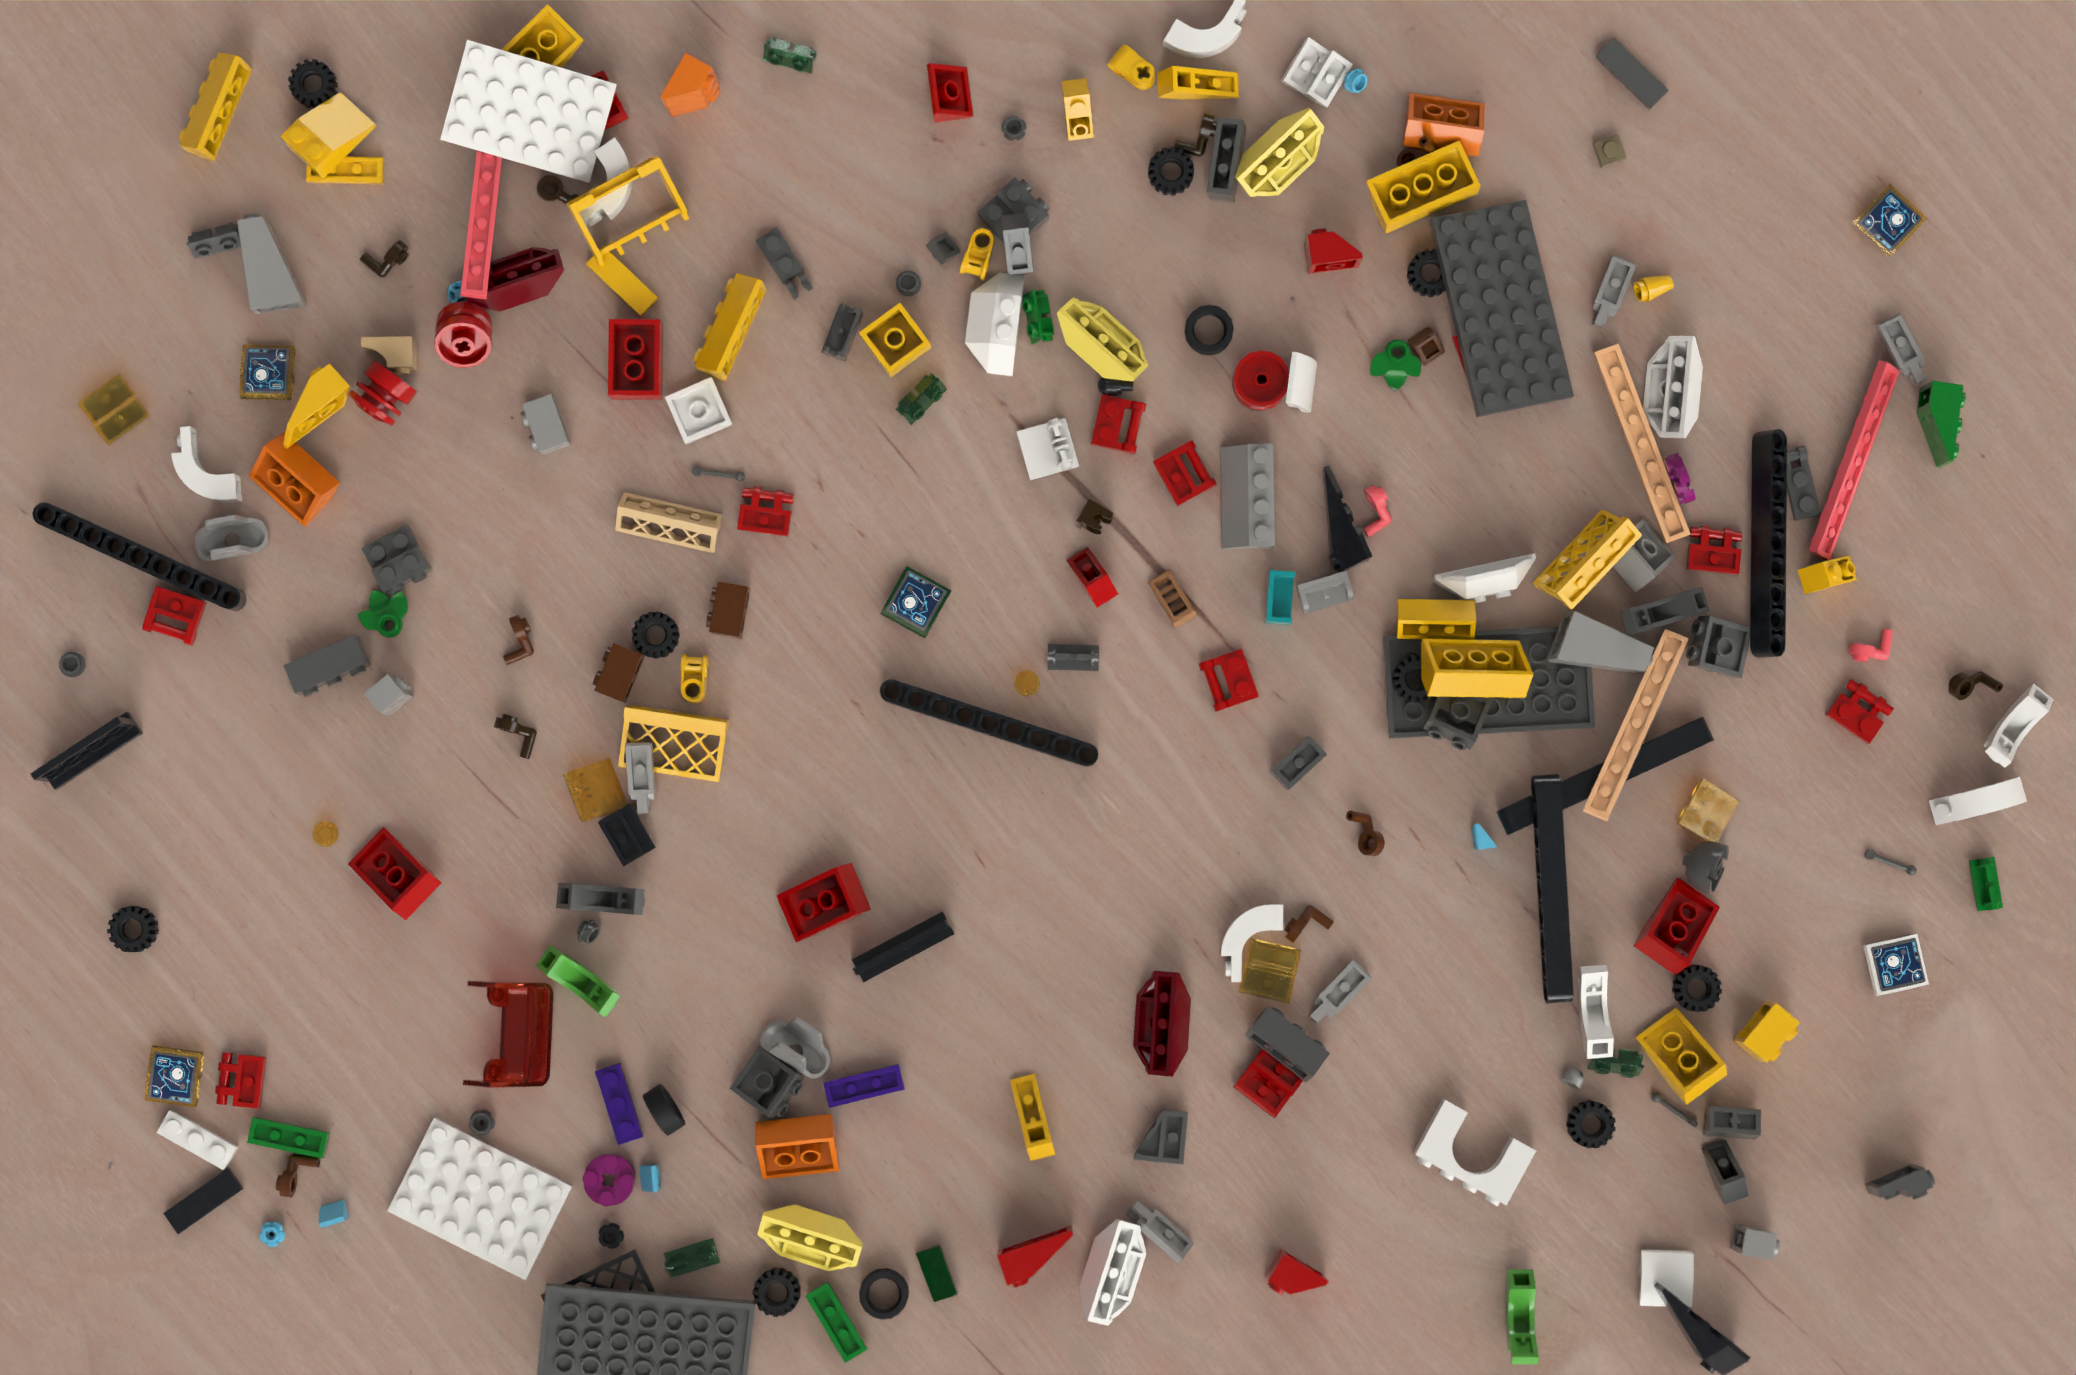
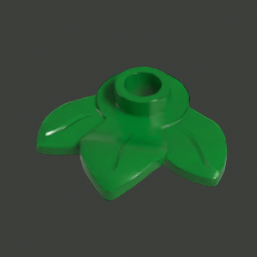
[1370,339,1421,391]
[358,590,408,638]

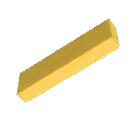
[306,157,384,184]
[586,246,659,317]

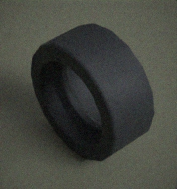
[1185,305,1234,356]
[643,1084,686,1136]
[859,1268,909,1320]

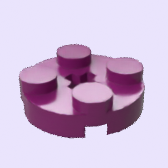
[1664,452,1696,504]
[582,1154,635,1207]

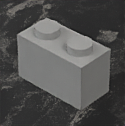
[521,394,571,455]
[364,674,413,716]
[1731,1223,1780,1260]

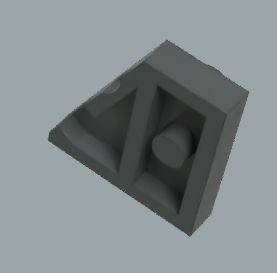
[1133,1110,1188,1164]

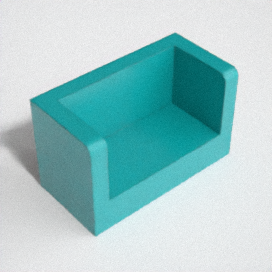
[1264,570,1295,625]

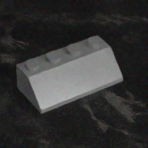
[1220,443,1275,549]

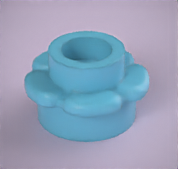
[1344,68,1368,93]
[259,1222,285,1247]

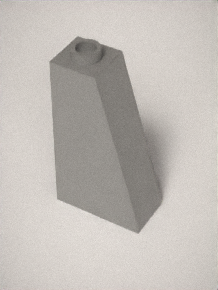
[237,214,306,314]
[1547,611,1654,673]

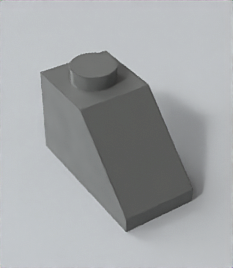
[1701,1139,1748,1205]

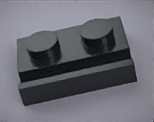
[598,803,657,866]

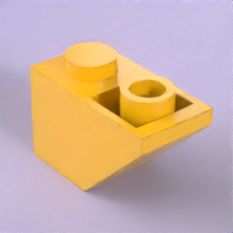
[1061,78,1094,141]
[1797,555,1857,594]

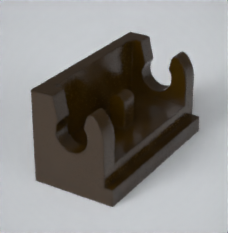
[1076,499,1114,535]

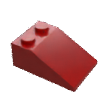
[348,827,442,920]
[776,863,871,943]
[1633,878,1720,975]
[997,1226,1073,1288]

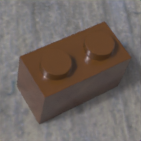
[706,582,751,639]
[593,643,645,703]

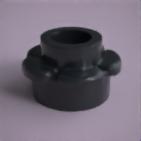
[599,1223,624,1249]

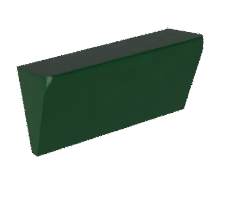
[916,1244,958,1302]

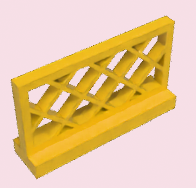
[1533,509,1642,610]
[618,704,729,782]

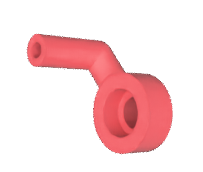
[1363,485,1392,537]
[1848,629,1893,662]

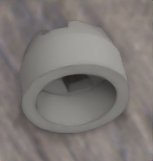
[1561,1067,1584,1090]

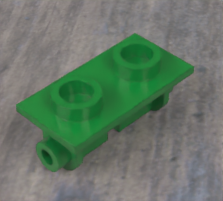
[1022,289,1055,345]
[1969,857,2003,912]

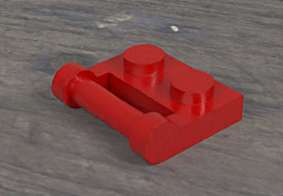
[1091,394,1147,454]
[1153,440,1217,507]
[142,586,207,646]
[1199,649,1259,712]

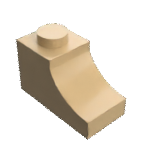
[361,336,417,375]

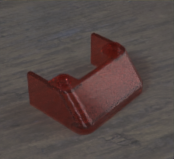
[463,981,554,1088]

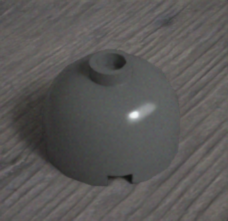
[1682,841,1729,894]

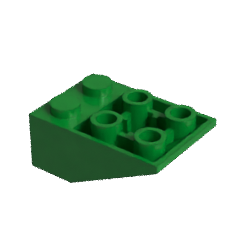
[1917,381,1966,468]

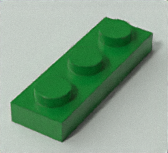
[247,1117,330,1159]
[805,1282,868,1363]

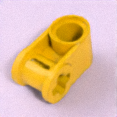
[1107,44,1155,90]
[960,228,995,280]
[681,654,709,704]

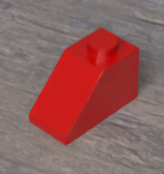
[1066,547,1119,608]

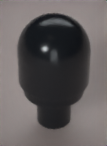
[1098,377,1134,396]

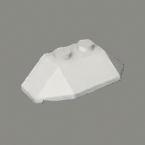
[965,273,1025,376]
[1643,336,1703,438]
[1432,553,1536,604]
[1079,1219,1146,1326]

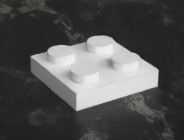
[665,377,733,445]

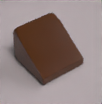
[1408,327,1445,366]

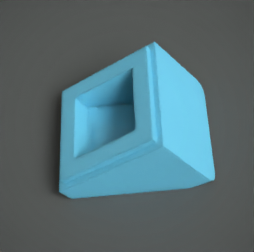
[1471,824,1497,850]
[639,1164,661,1192]
[318,1200,350,1228]

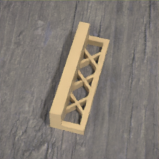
[615,492,723,553]

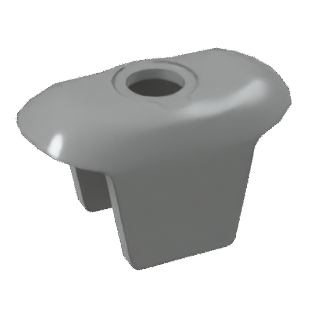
[195,515,268,561]
[760,1017,831,1079]

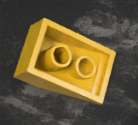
[501,4,584,68]
[280,92,376,179]
[283,363,350,449]
[1635,1007,1727,1105]

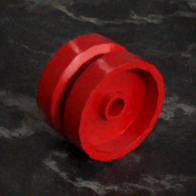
[434,301,493,368]
[1232,350,1289,411]

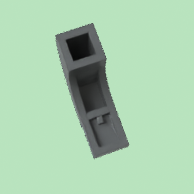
[1621,587,1710,635]
[556,883,645,915]

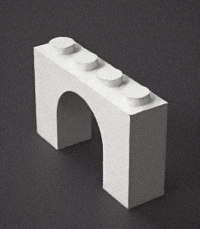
[1413,1098,1536,1206]

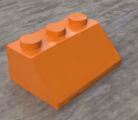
[660,53,721,117]
[1403,93,1485,156]
[248,432,340,527]
[755,1114,839,1180]

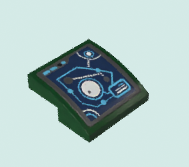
[880,566,952,638]

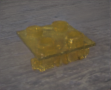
[563,758,627,822]
[1677,778,1740,842]

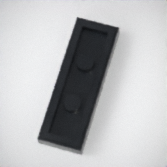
[163,1168,243,1234]

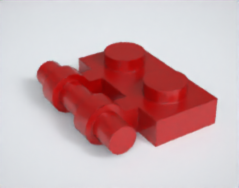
[737,486,794,537]
[1686,525,1742,575]
[1825,679,1894,744]
[215,1052,266,1109]

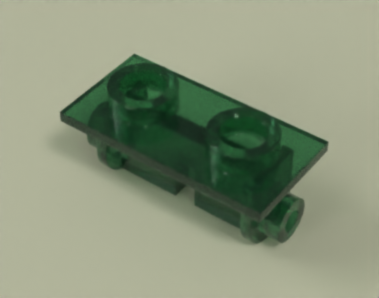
[763,37,817,74]
[896,373,947,425]
[1587,1048,1644,1078]
[663,1238,721,1278]

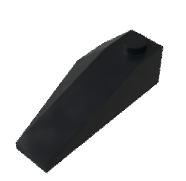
[1322,465,1373,572]
[1654,1283,1751,1375]

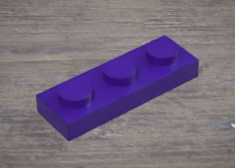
[595,1063,644,1145]
[823,1064,905,1108]

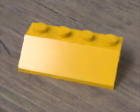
[179,52,252,162]
[1366,140,1481,234]
[693,273,767,382]
[1421,639,1533,698]

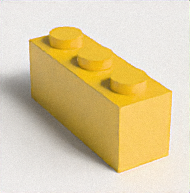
[1396,599,1476,640]

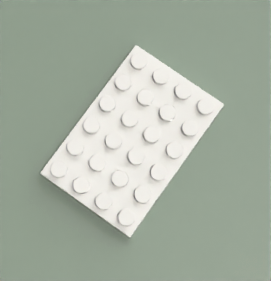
[440,40,617,183]
[387,1117,573,1280]

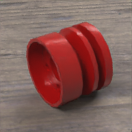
[348,360,417,426]

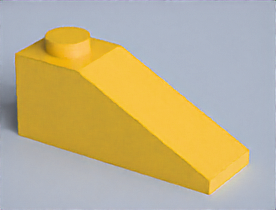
[1157,66,1239,100]
[1010,1073,1056,1161]

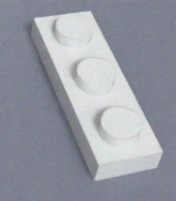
[157,1109,238,1170]

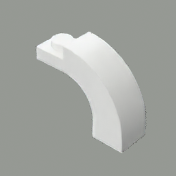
[1163,0,1247,58]
[579,137,633,226]
[171,426,242,503]
[1983,683,2054,768]
[1929,777,2027,825]
[1220,904,1283,982]
[1577,965,1614,1059]

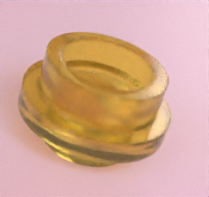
[1014,670,1040,696]
[312,821,339,847]

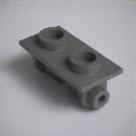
[187,222,241,258]
[1047,644,1099,671]

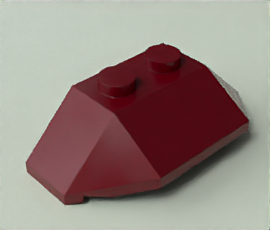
[465,247,564,312]
[1133,971,1191,1077]

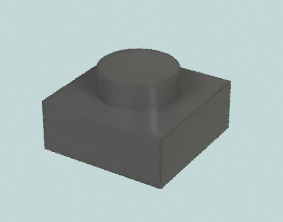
[926,232,961,265]

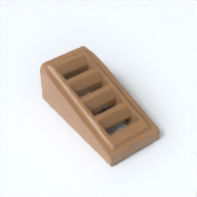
[1148,569,1197,628]

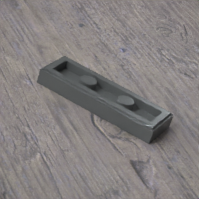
[1595,38,1669,110]

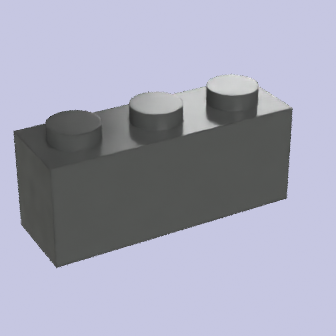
[1206,117,1246,202]
[283,635,371,697]
[1245,1005,1330,1082]

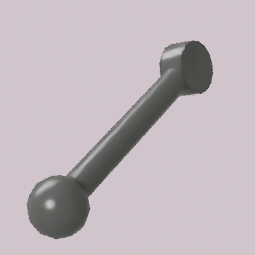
[692,466,745,482]
[1865,850,1917,875]
[1651,1092,1698,1128]

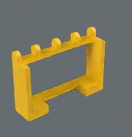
[566,155,689,267]

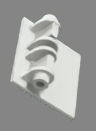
[1016,418,1079,481]

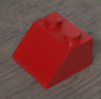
[1304,228,1363,274]
[1265,1249,1329,1295]

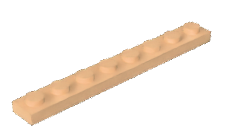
[1593,343,1690,544]
[1583,629,1689,821]

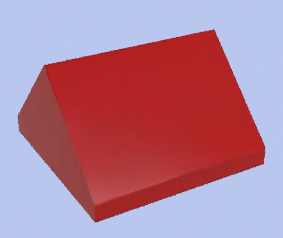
[927,63,973,122]

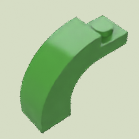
[535,944,620,1017]
[1505,1270,1539,1364]

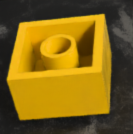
[859,303,931,378]
[1733,1001,1800,1063]

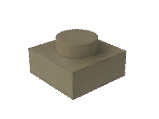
[1593,135,1626,168]

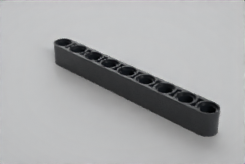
[1750,429,1787,658]
[32,502,246,611]
[880,679,1098,767]
[1497,717,1714,835]
[1531,774,1574,1004]

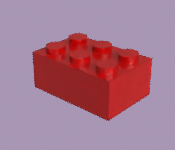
[608,319,664,400]

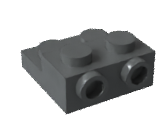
[977,177,1049,244]
[362,525,432,595]
[1686,616,1750,678]
[1423,696,1493,750]
[730,1046,804,1120]
[1865,1164,1935,1200]

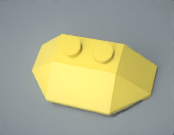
[1235,108,1324,197]
[1057,297,1149,382]
[757,1204,863,1271]

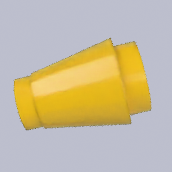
[1633,275,1674,302]

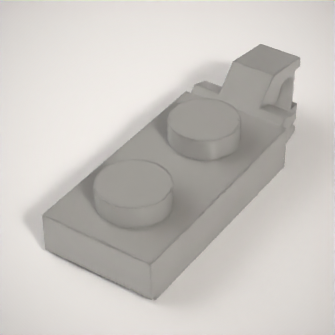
[1592,255,1637,328]
[1876,314,1926,386]
[625,742,656,814]
[1309,959,1372,1023]
[1126,1201,1194,1263]

